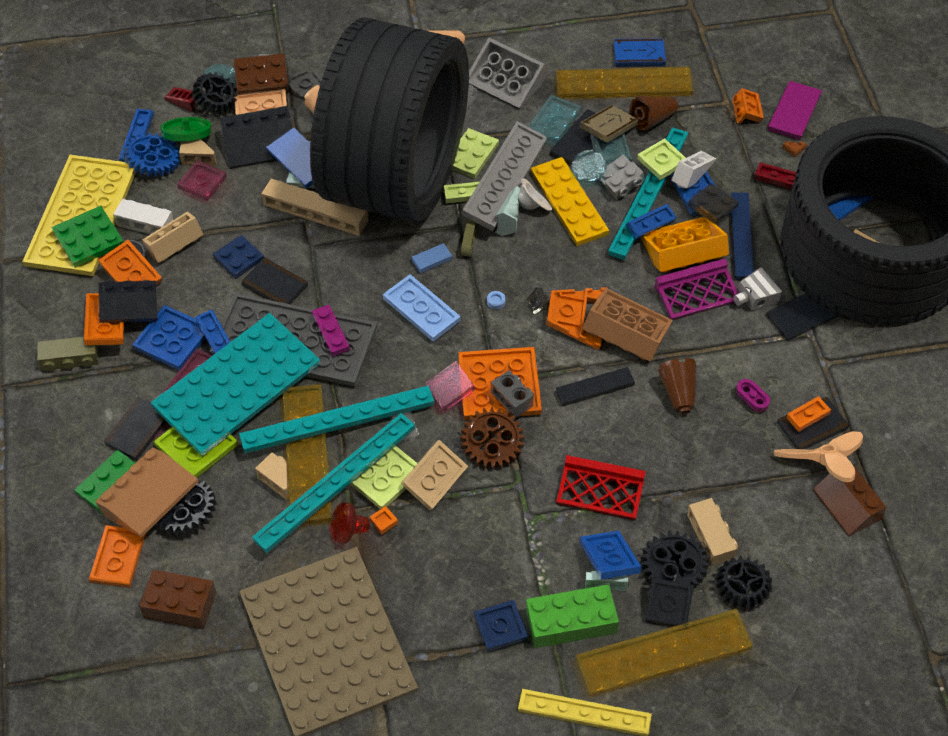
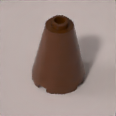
[629,96,678,131]
[658,358,697,415]

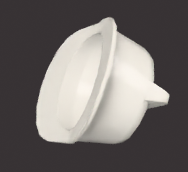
[519,178,552,211]

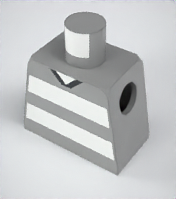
[733,267,782,311]

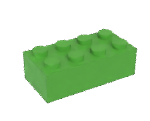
[526,584,619,648]

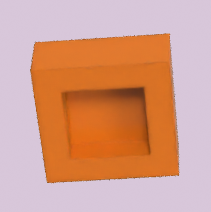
[369,506,398,535]

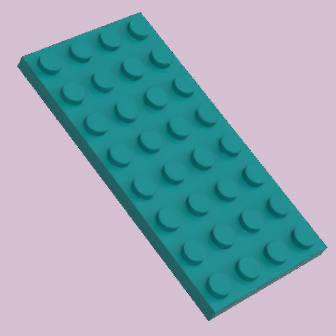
[151,313,321,456]

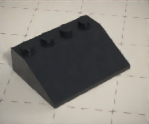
[220,106,292,169]

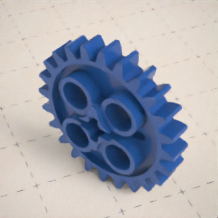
[124,133,181,177]

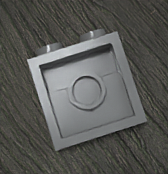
[595,154,645,200]

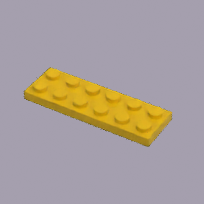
[530,157,609,246]

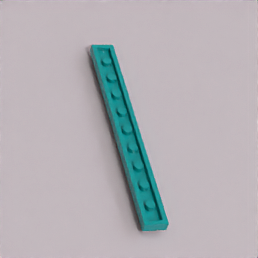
[608,127,688,260]
[239,386,434,454]
[252,413,415,554]

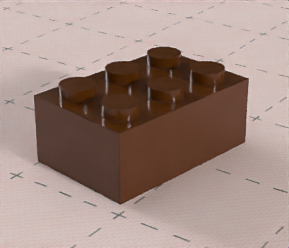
[234,53,289,94]
[139,569,216,629]

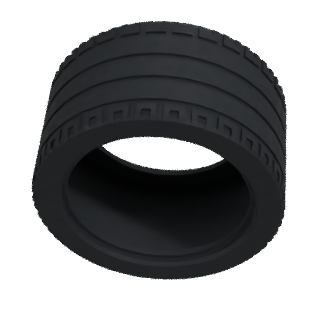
[310,17,469,223]
[780,116,948,325]

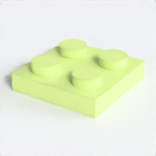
[637,139,686,180]

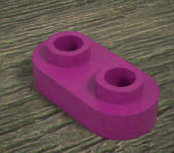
[736,379,770,412]

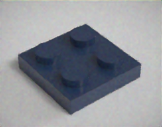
[213,235,264,279]
[474,600,528,652]

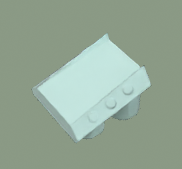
[495,186,520,236]

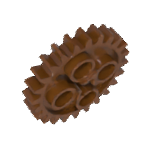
[460,407,525,470]

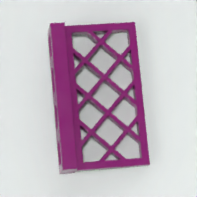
[654,259,738,320]

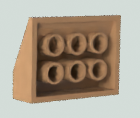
[582,288,673,362]
[95,447,199,537]

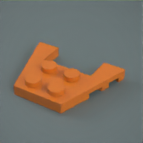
[546,287,608,350]

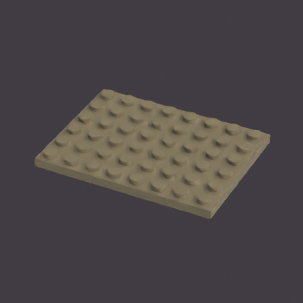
[239,547,418,736]

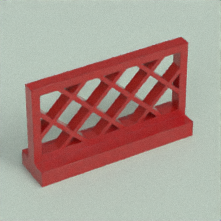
[556,455,646,520]

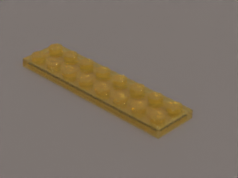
[556,67,693,99]
[283,384,333,525]
[576,609,753,697]

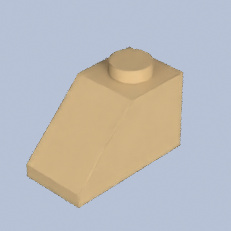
[179,139,217,166]
[255,453,289,500]

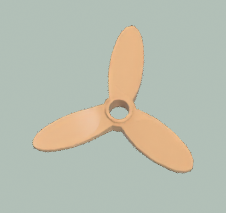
[774,431,863,482]

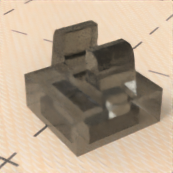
[527,287,549,314]

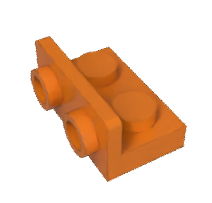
[732,88,764,124]

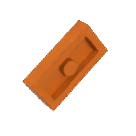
[787,396,831,432]

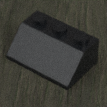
[99,280,158,323]

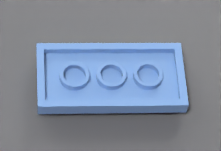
[383,274,461,342]

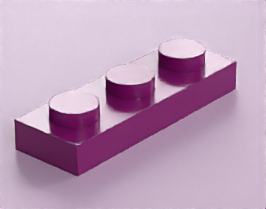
[312,305,350,357]

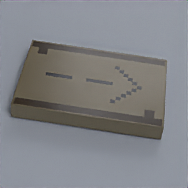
[580,105,638,143]

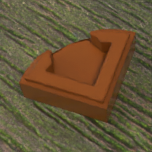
[782,141,807,157]

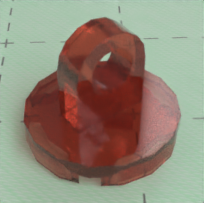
[331,502,370,543]

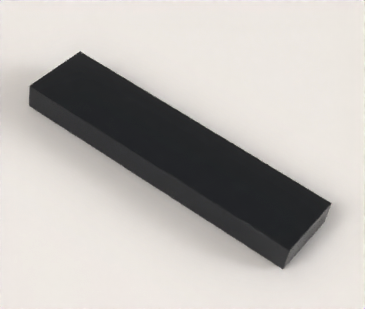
[556,367,635,407]

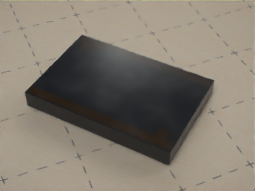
[242,257,308,304]
[104,397,167,461]
[777,397,849,449]

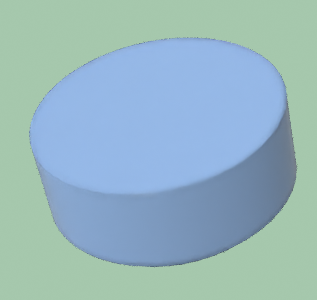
[487,291,505,310]

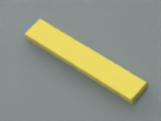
[518,689,652,736]

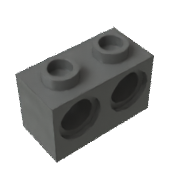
[491,370,534,418]

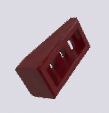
[164,87,197,112]

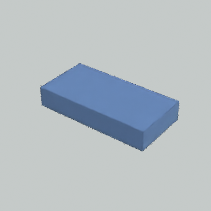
[412,243,452,273]

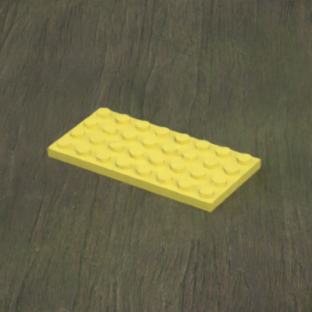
[22,155,136,276]

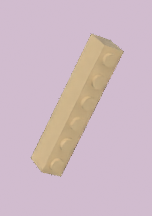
[261,179,369,236]

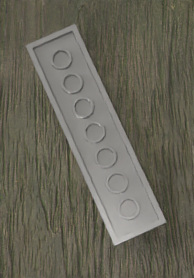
[461,121,547,231]

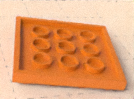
[458,347,542,420]

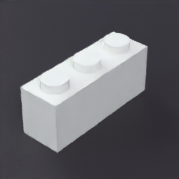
[113,199,174,234]

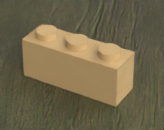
[142,212,204,263]
[687,498,738,566]

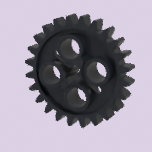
[155,478,217,537]
[641,530,709,589]

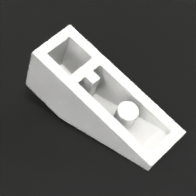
[672,151,716,188]

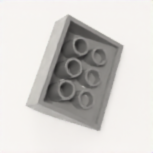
[469,37,549,109]

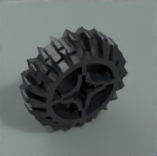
[192,72,238,116]
[715,555,772,611]

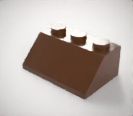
[813,464,887,537]

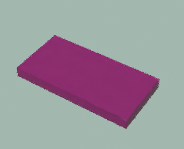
[768,81,822,140]

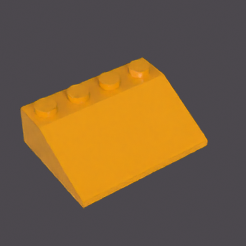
[640,216,729,272]

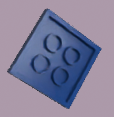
[132,305,206,371]

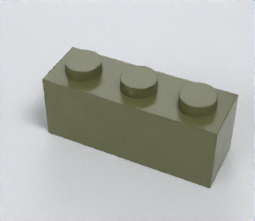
[37,337,99,371]

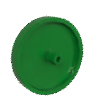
[161,117,212,141]

